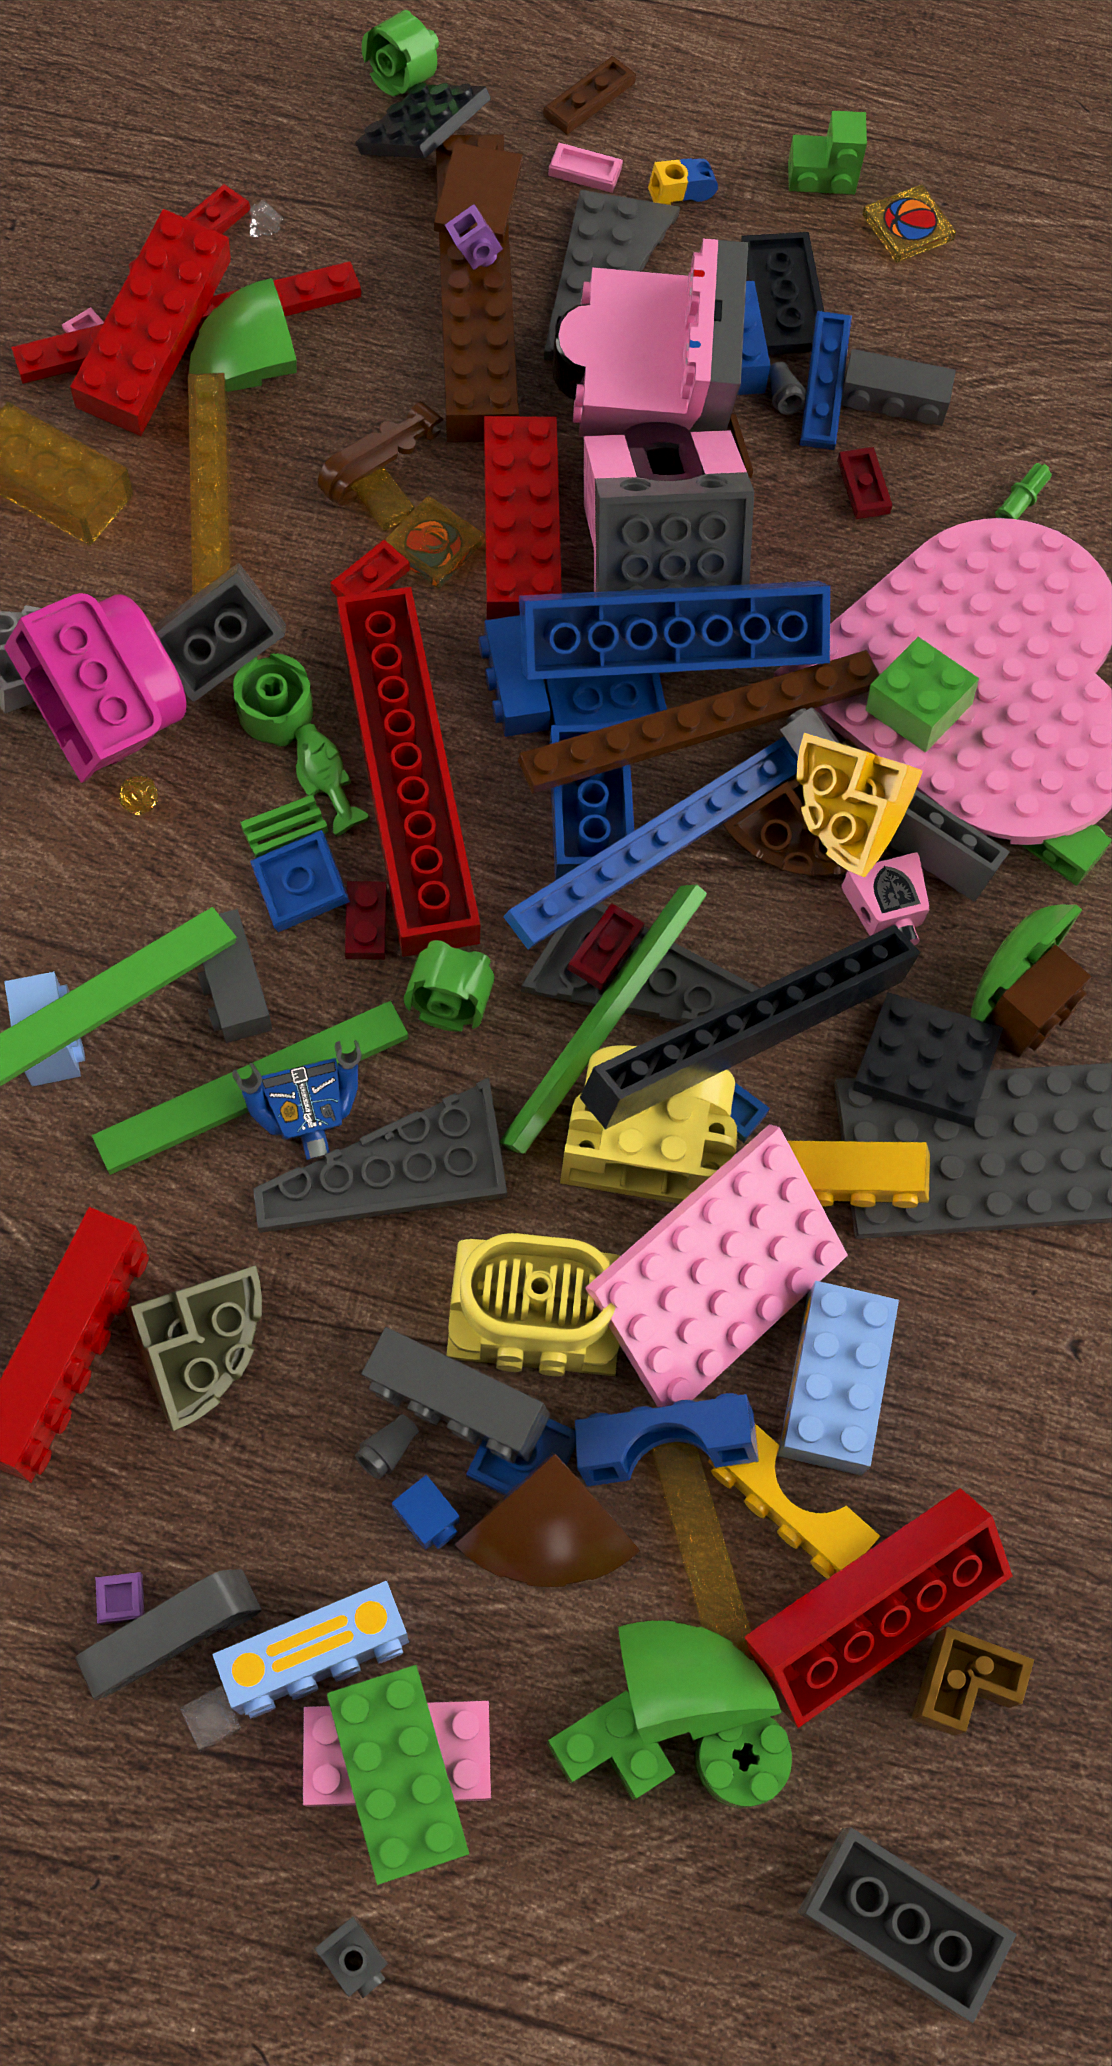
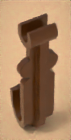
[318,401,444,506]

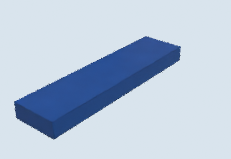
[799,311,852,450]

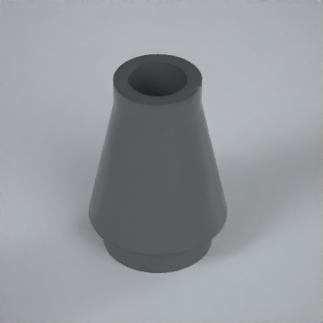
[768,362,806,415]
[355,1414,419,1479]

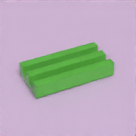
[240,794,328,858]

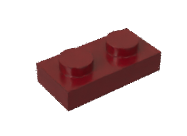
[837,447,893,519]
[345,881,387,960]
[568,903,645,990]

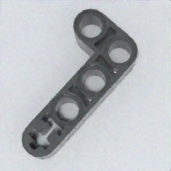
[75,1569,262,1700]

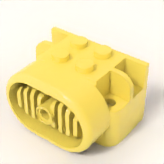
[560,1045,737,1204]
[446,1233,620,1376]

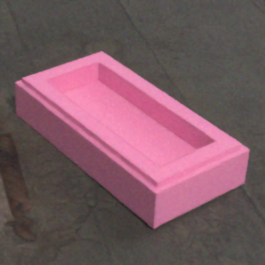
[548,143,623,193]

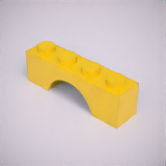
[708,1424,880,1579]

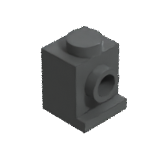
[314,1916,388,1998]

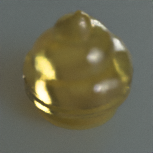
[119,776,158,815]

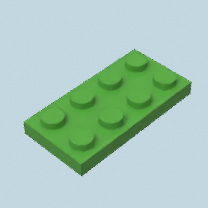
[327,1665,469,1885]

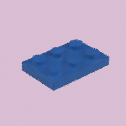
[544,673,667,725]

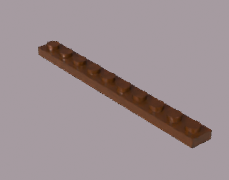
[518,650,880,794]

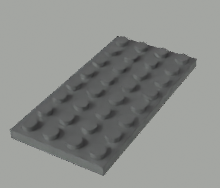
[834,1063,1112,1239]

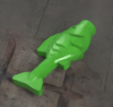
[294,724,370,837]

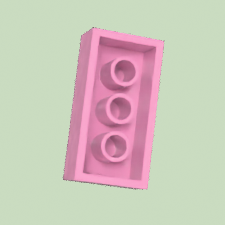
[303,1701,491,1807]

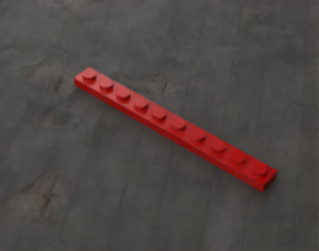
[11,261,361,384]

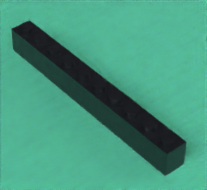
[580,925,921,1130]

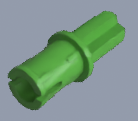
[995,463,1052,519]

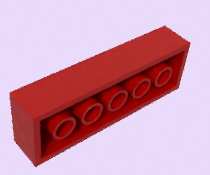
[70,209,231,436]
[484,416,562,620]
[0,1207,149,1483]
[744,1488,1013,1728]

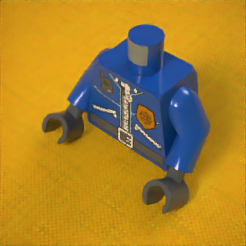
[232,1040,362,1160]

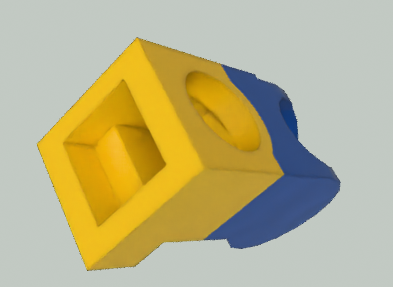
[648,158,718,205]

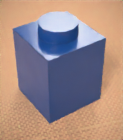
[391,1474,459,1551]

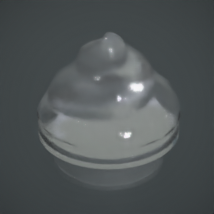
[249,199,284,237]

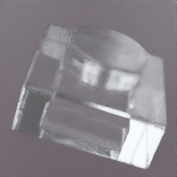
[180,1686,242,1751]

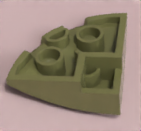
[124,1265,262,1431]

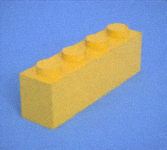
[787,1141,930,1208]

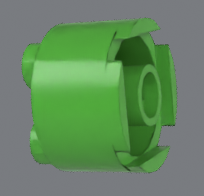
[362,10,439,96]
[233,653,313,746]
[404,940,495,1032]
[694,1717,792,1808]

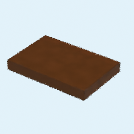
[434,143,523,243]

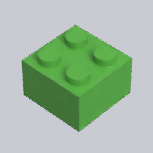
[866,637,979,753]

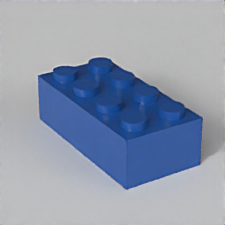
[550,724,634,884]

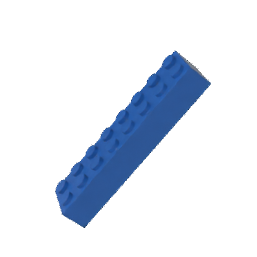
[519,581,830,680]

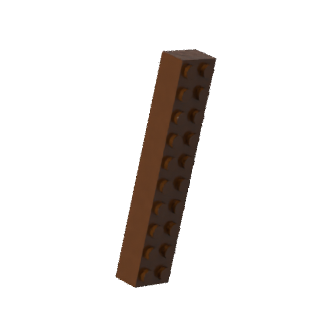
[436,134,519,442]

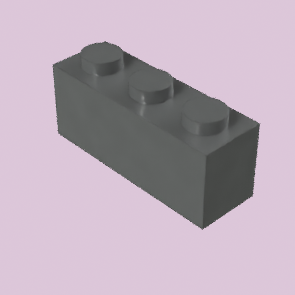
[841,349,956,426]
[888,790,1010,902]
[197,909,273,1043]

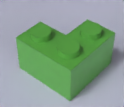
[788,111,867,195]
[546,1690,675,1801]

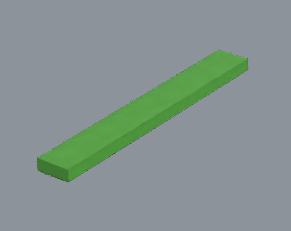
[499,884,707,1154]
[0,907,237,1086]
[92,1001,409,1175]

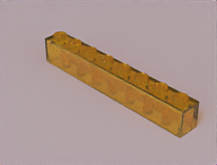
[188,373,233,597]

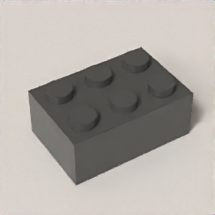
[152,563,286,702]

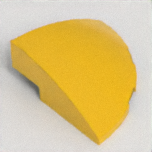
[797,733,923,877]

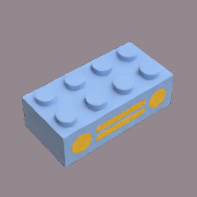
[777,1281,899,1476]
[212,1581,409,1719]

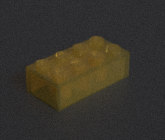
[0,402,133,546]

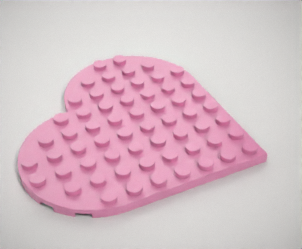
[774,518,1112,845]

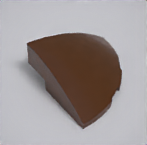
[722,778,884,876]
[454,1453,640,1587]

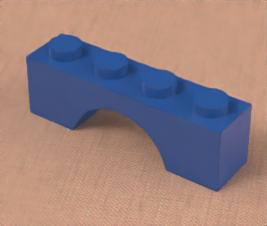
[575,1393,759,1487]

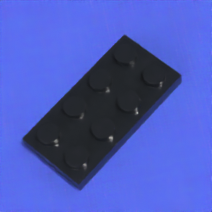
[741,232,824,355]

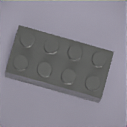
[361,1326,550,1464]
[797,1827,1017,2023]

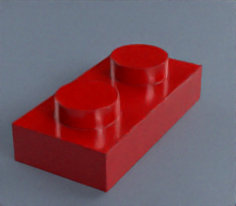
[330,539,410,597]

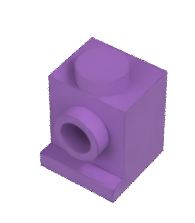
[445,204,503,270]

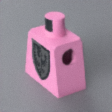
[842,852,929,946]

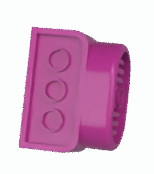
[4,593,186,783]

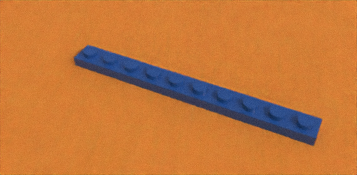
[503,737,798,949]

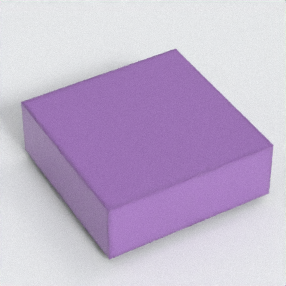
[95,1572,145,1625]

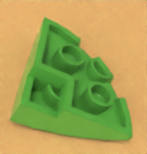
[189,278,297,398]
[970,904,1082,1022]
[618,1621,782,1745]

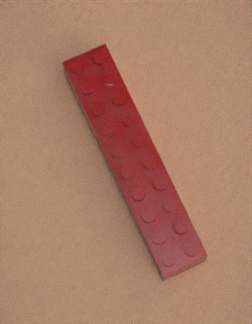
[336,587,481,957]

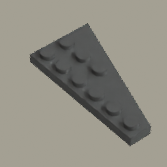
[544,190,680,361]
[521,903,760,1024]
[253,1077,507,1233]

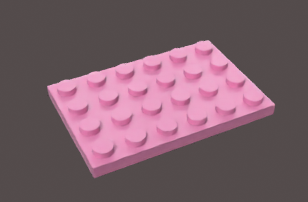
[585,1124,848,1407]

